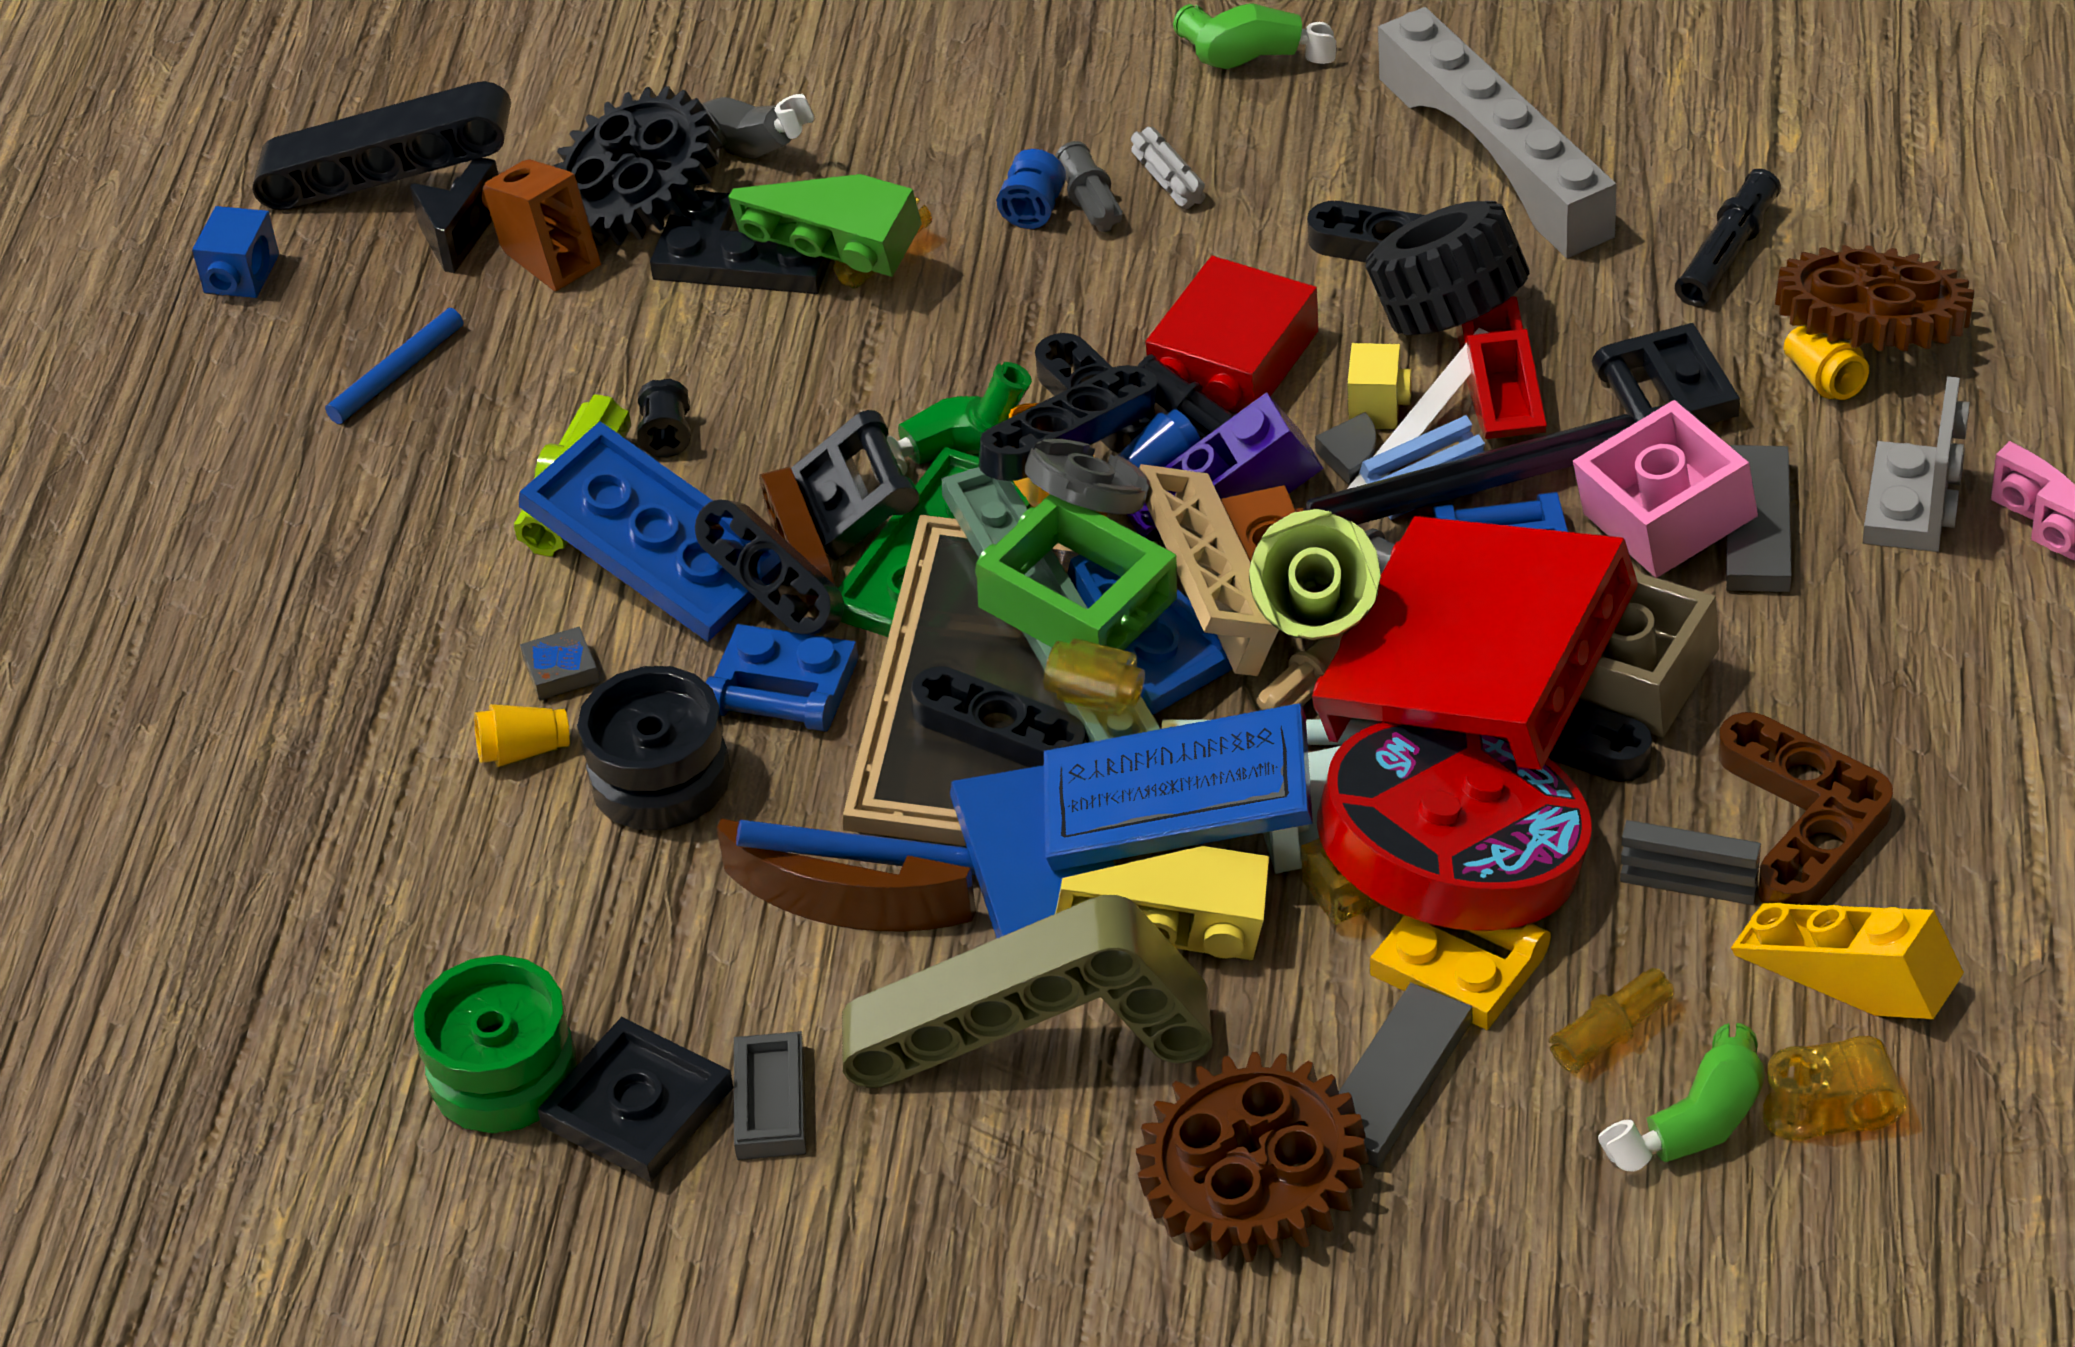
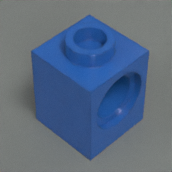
[192,206,280,298]

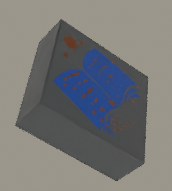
[520,626,600,701]

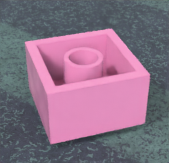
[1573,400,1758,578]

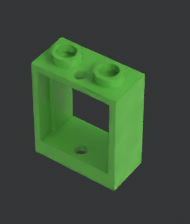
[975,494,1177,674]

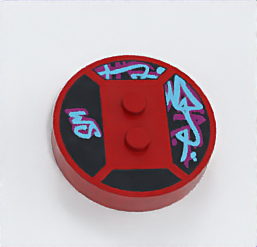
[1317,722,1592,931]

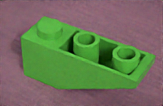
[728,174,922,277]

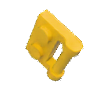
[1370,915,1551,1030]

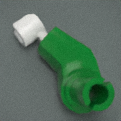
[871,362,1032,483]

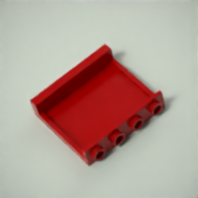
[1312,516,1638,770]

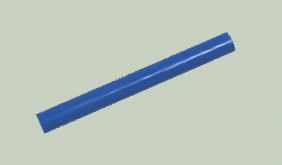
[736,820,976,876]

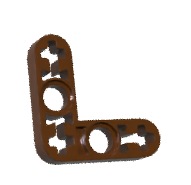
[1719,712,1893,905]

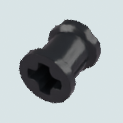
[637,379,690,458]

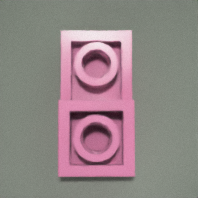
[1991,441,2075,561]

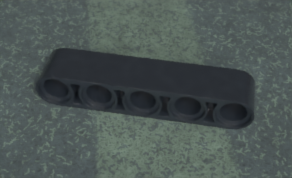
[252,81,511,210]

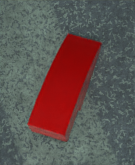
[1456,296,1547,439]

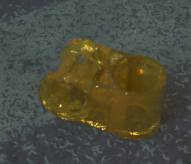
[1762,1036,1907,1141]

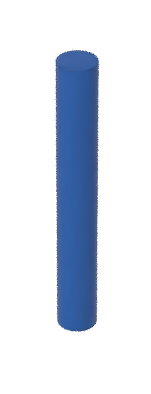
[325,308,464,424]

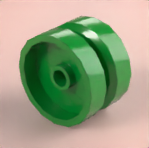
[413,955,577,1133]

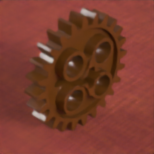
[1775,245,1974,351]
[1136,1052,1369,1262]

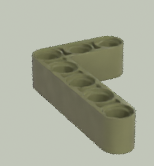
[842,895,1212,1088]

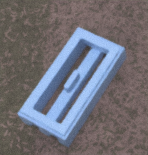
[1359,415,1485,520]

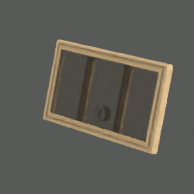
[843,515,1087,846]

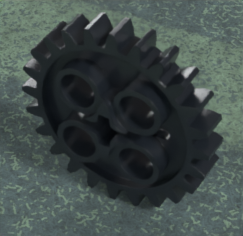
[553,86,722,246]

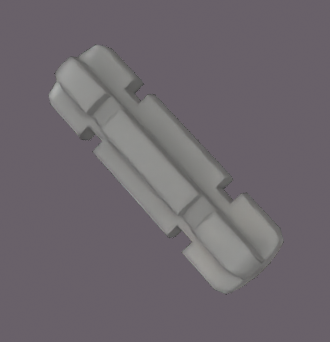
[1131,127,1206,209]

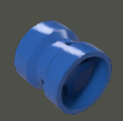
[996,149,1066,229]

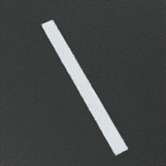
[1347,328,1489,489]

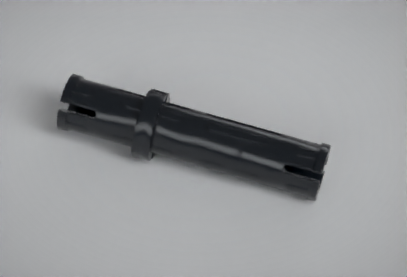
[1675,169,1781,307]

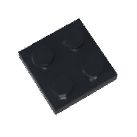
[537,1016,734,1182]

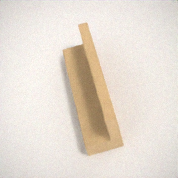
[1139,464,1279,676]

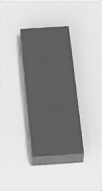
[1726,445,1791,592]
[1339,982,1472,1168]

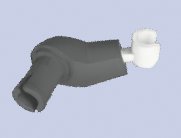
[702,94,815,159]

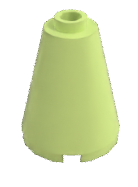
[1249,509,1381,640]

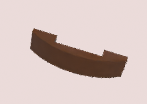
[717,818,976,932]

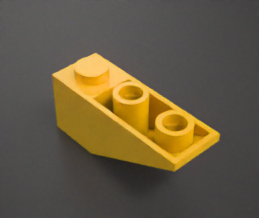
[1731,903,1964,1019]

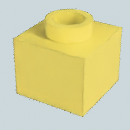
[1348,343,1412,429]

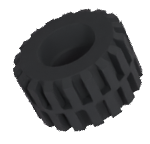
[1365,201,1530,335]

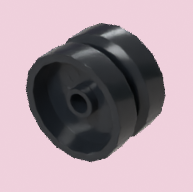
[577,666,731,830]

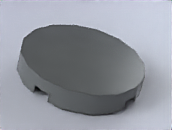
[1025,439,1149,514]

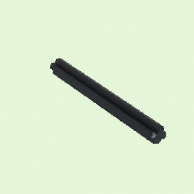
[1303,414,1635,525]

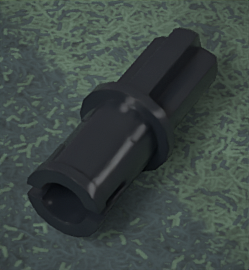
[1138,354,1233,438]

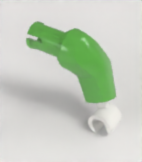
[1173,3,1336,69]
[1598,1023,1765,1172]

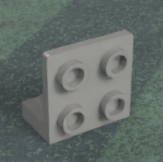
[1863,376,1970,552]

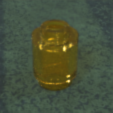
[1043,638,1145,716]

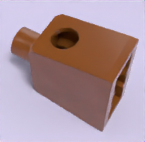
[482,159,601,291]

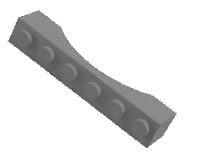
[1378,7,1617,258]

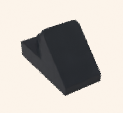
[410,158,498,273]

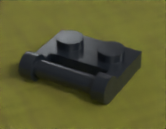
[1592,323,1740,425]
[791,410,919,560]

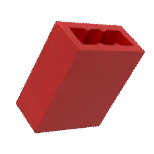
[1145,255,1319,413]

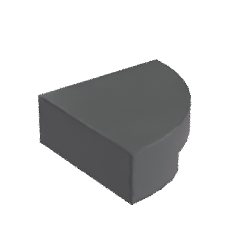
[1315,412,1376,485]

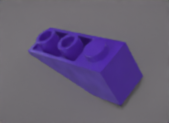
[1127,392,1324,541]

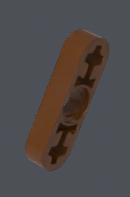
[759,466,835,607]

